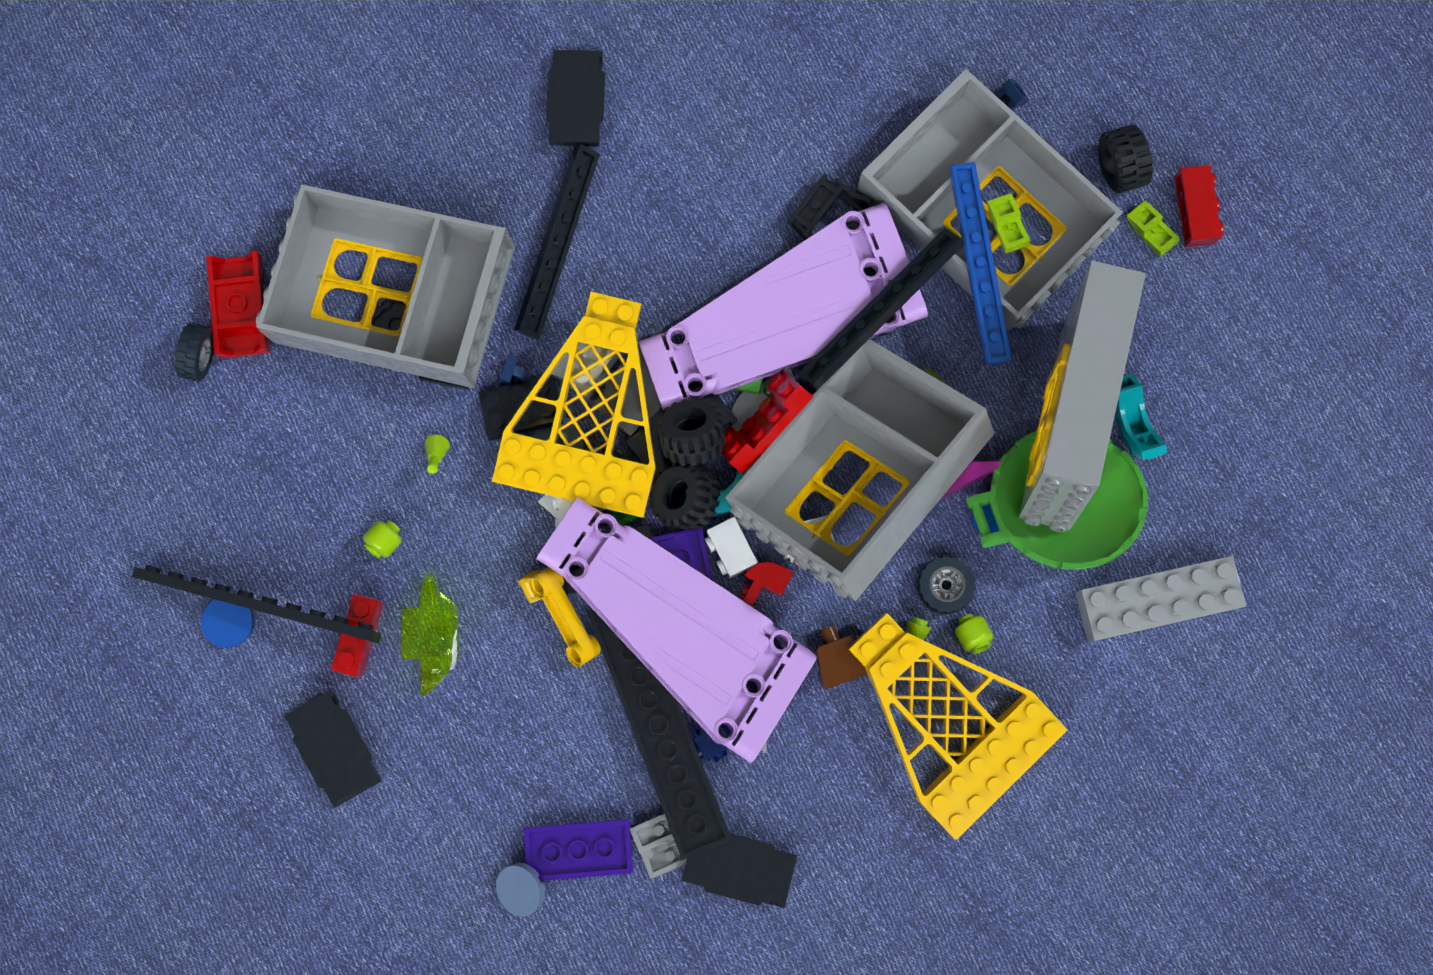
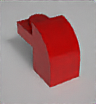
[739,562,794,607]

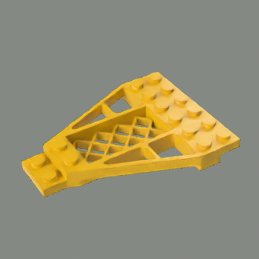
[492,292,656,518]
[847,613,1067,840]

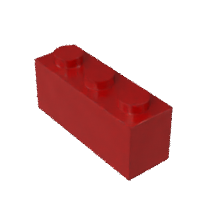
[1174,165,1224,247]
[330,594,384,678]

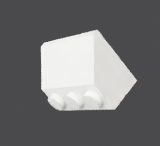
[551,343,622,400]

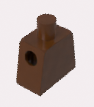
[815,625,867,690]

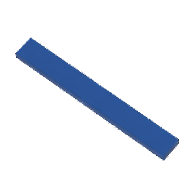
[949,162,1012,366]

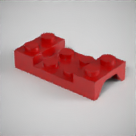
[206,250,271,359]
[721,369,813,474]

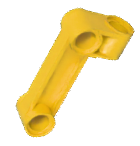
[518,567,601,667]

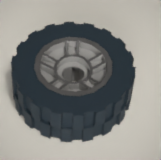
[175,322,214,382]
[917,556,976,614]

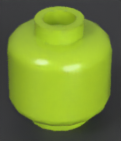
[363,520,402,559]
[955,614,994,654]

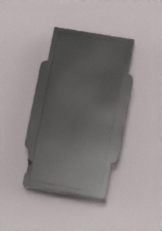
[592,328,681,437]

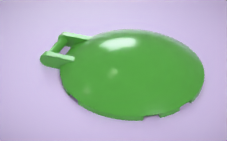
[966,431,1148,570]

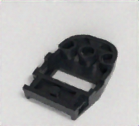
[788,174,874,272]

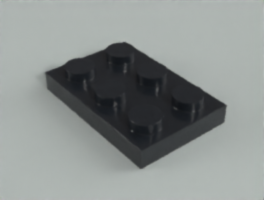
[478,374,564,441]

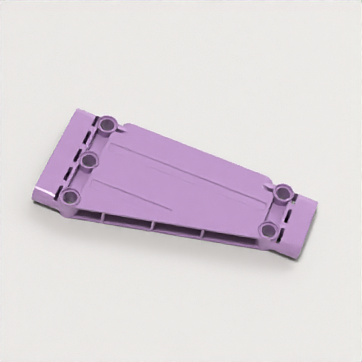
[638,202,928,410]
[536,497,818,763]

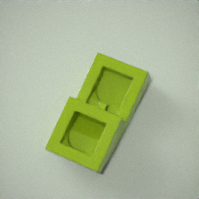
[987,193,1030,254]
[1126,200,1180,257]

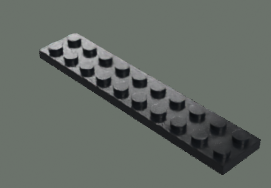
[588,611,732,860]

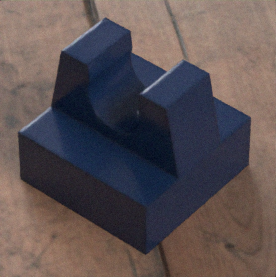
[995,79,1030,110]
[499,355,527,385]

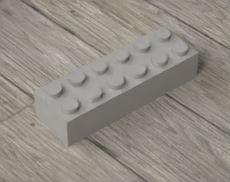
[1075,556,1247,643]

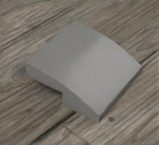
[630,814,687,880]

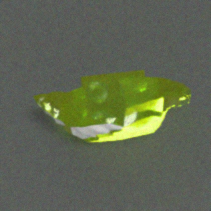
[401,573,459,697]

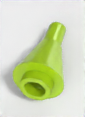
[424,435,450,474]
[906,617,931,640]

